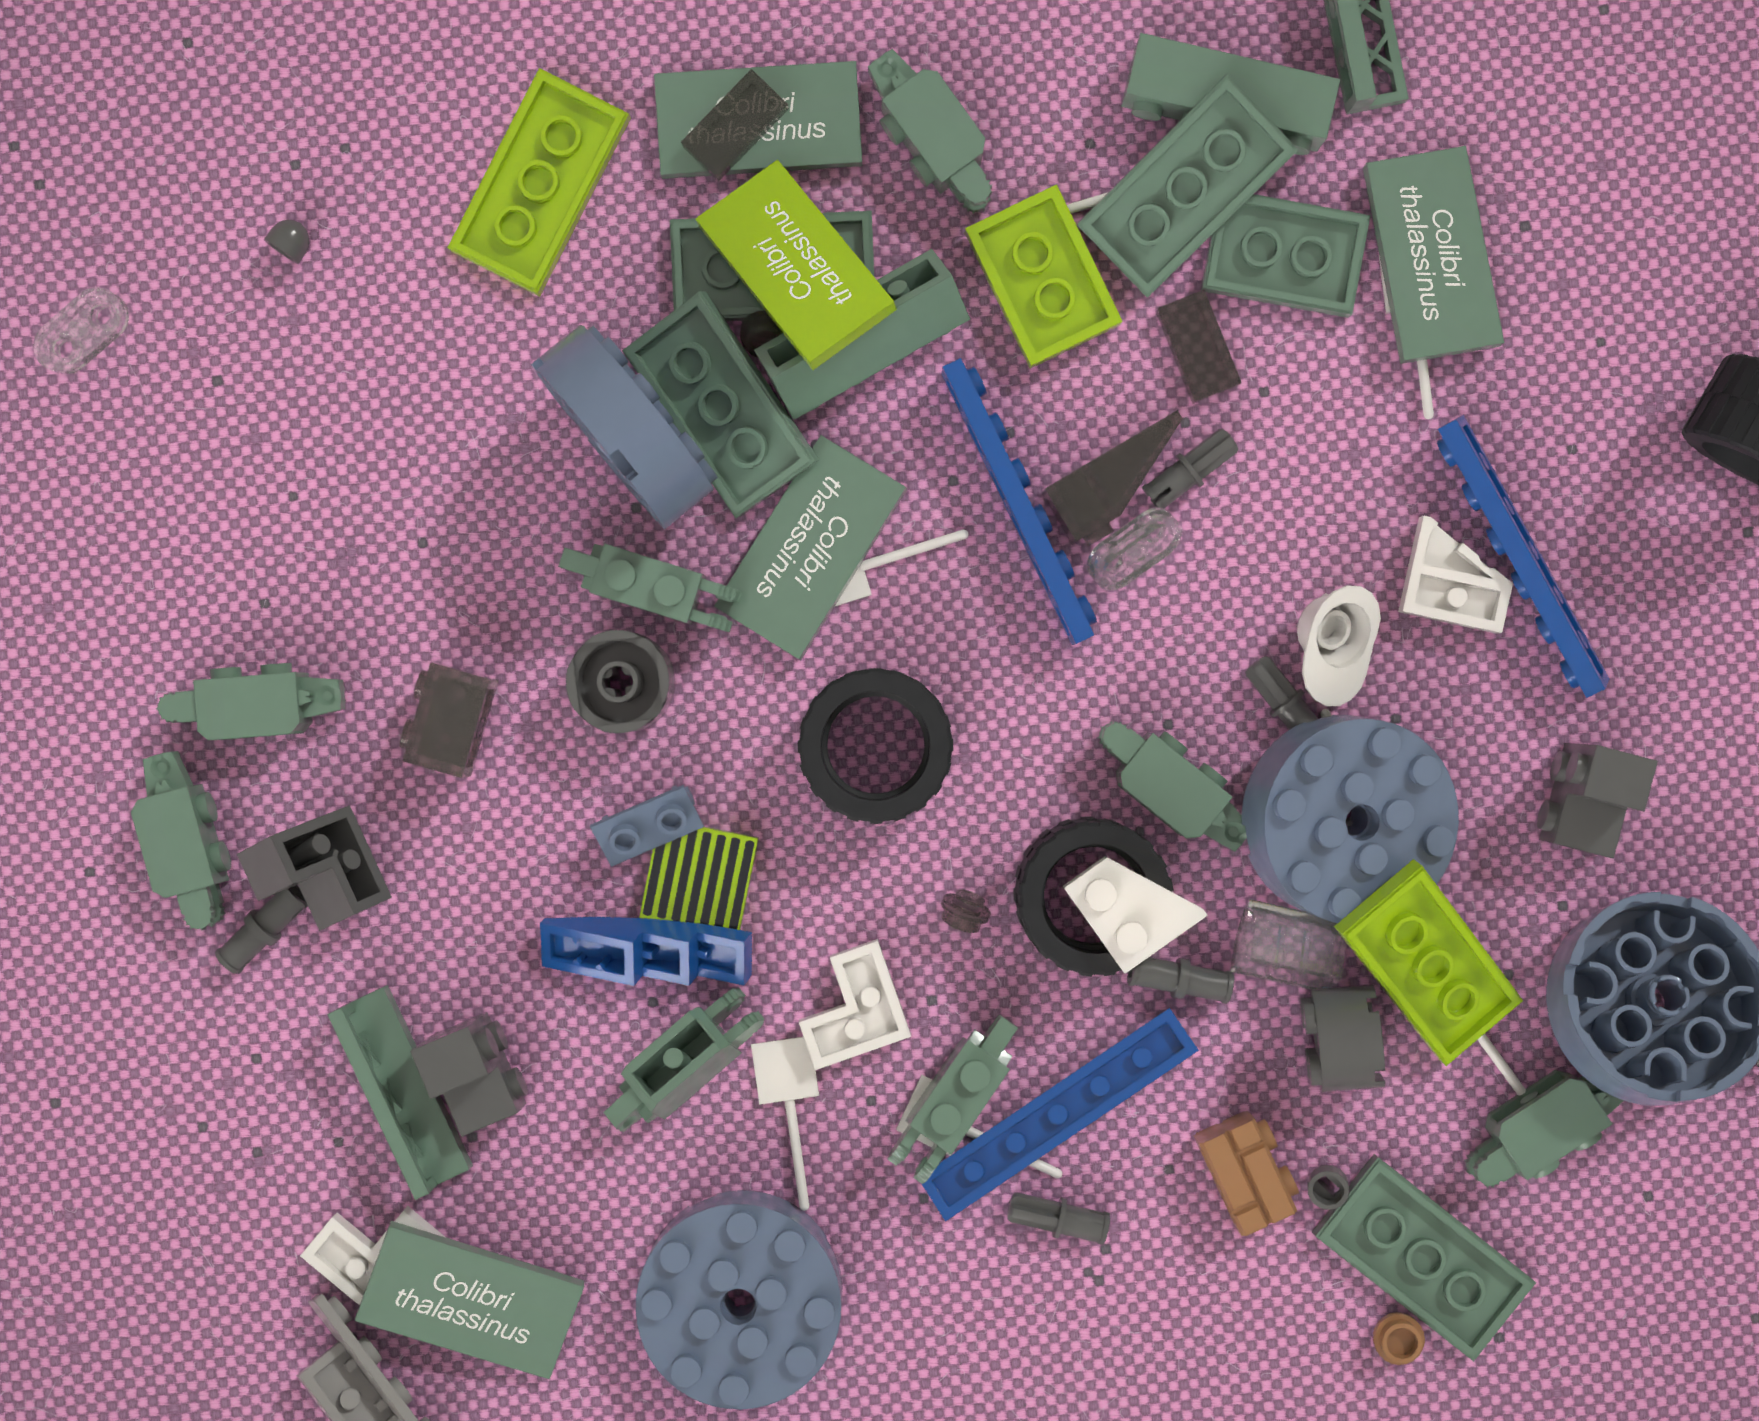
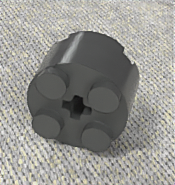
[566,630,675,733]
[1300,984,1385,1092]

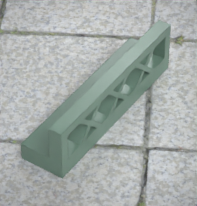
[1324,0,1409,115]
[327,985,473,1200]

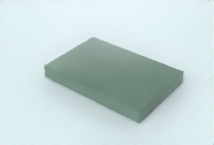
[1201,194,1371,318]

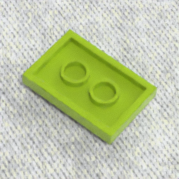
[964,184,1123,369]

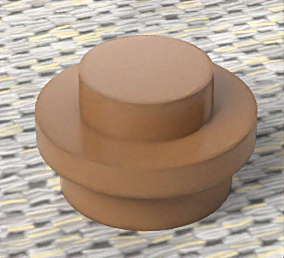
[1373,1312,1425,1365]

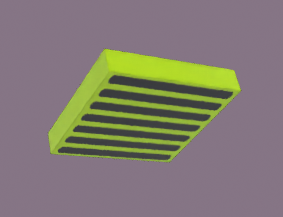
[639,826,759,930]

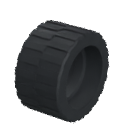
[1682,354,1759,485]
[798,668,953,824]
[1013,816,1174,977]

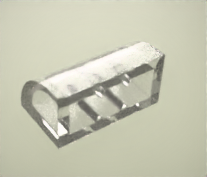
[1230,899,1346,990]

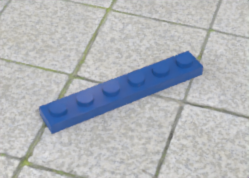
[941,358,1097,645]
[1437,414,1610,698]
[922,1008,1199,1222]

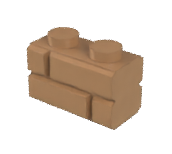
[1193,1111,1299,1236]

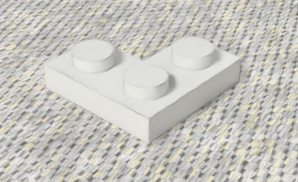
[799,939,911,1070]
[300,1206,445,1305]

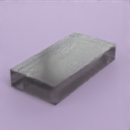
[681,69,789,182]
[1155,289,1242,404]

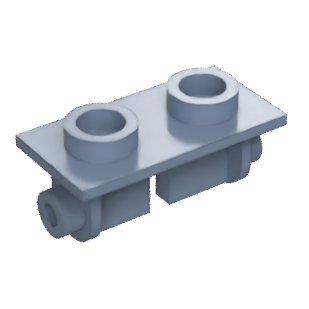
[590,785,704,867]

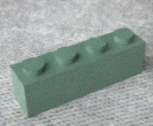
[1121,33,1341,155]
[754,249,970,420]

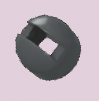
[264,220,310,264]
[1307,1165,1349,1210]

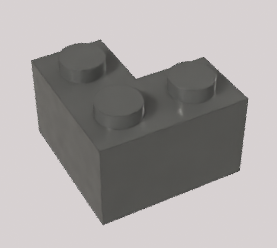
[1537,743,1658,859]
[237,805,392,931]
[410,1012,528,1137]

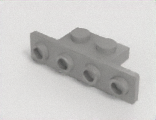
[296,1294,430,1421]

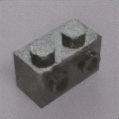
[400,662,499,778]

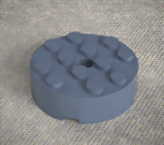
[531,325,718,529]
[1242,715,1459,923]
[1546,892,1759,1106]
[636,1190,843,1410]

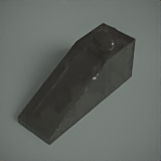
[1041,410,1183,547]

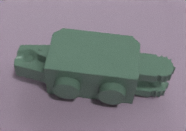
[868,49,992,214]
[558,543,742,632]
[156,663,346,741]
[1097,721,1247,852]
[131,751,231,930]
[603,987,765,1132]
[887,1015,1018,1184]
[1464,1070,1624,1188]

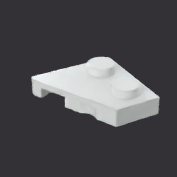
[1398,516,1513,634]
[1063,856,1208,974]

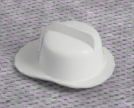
[1297,585,1381,706]

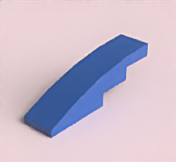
[540,917,752,986]

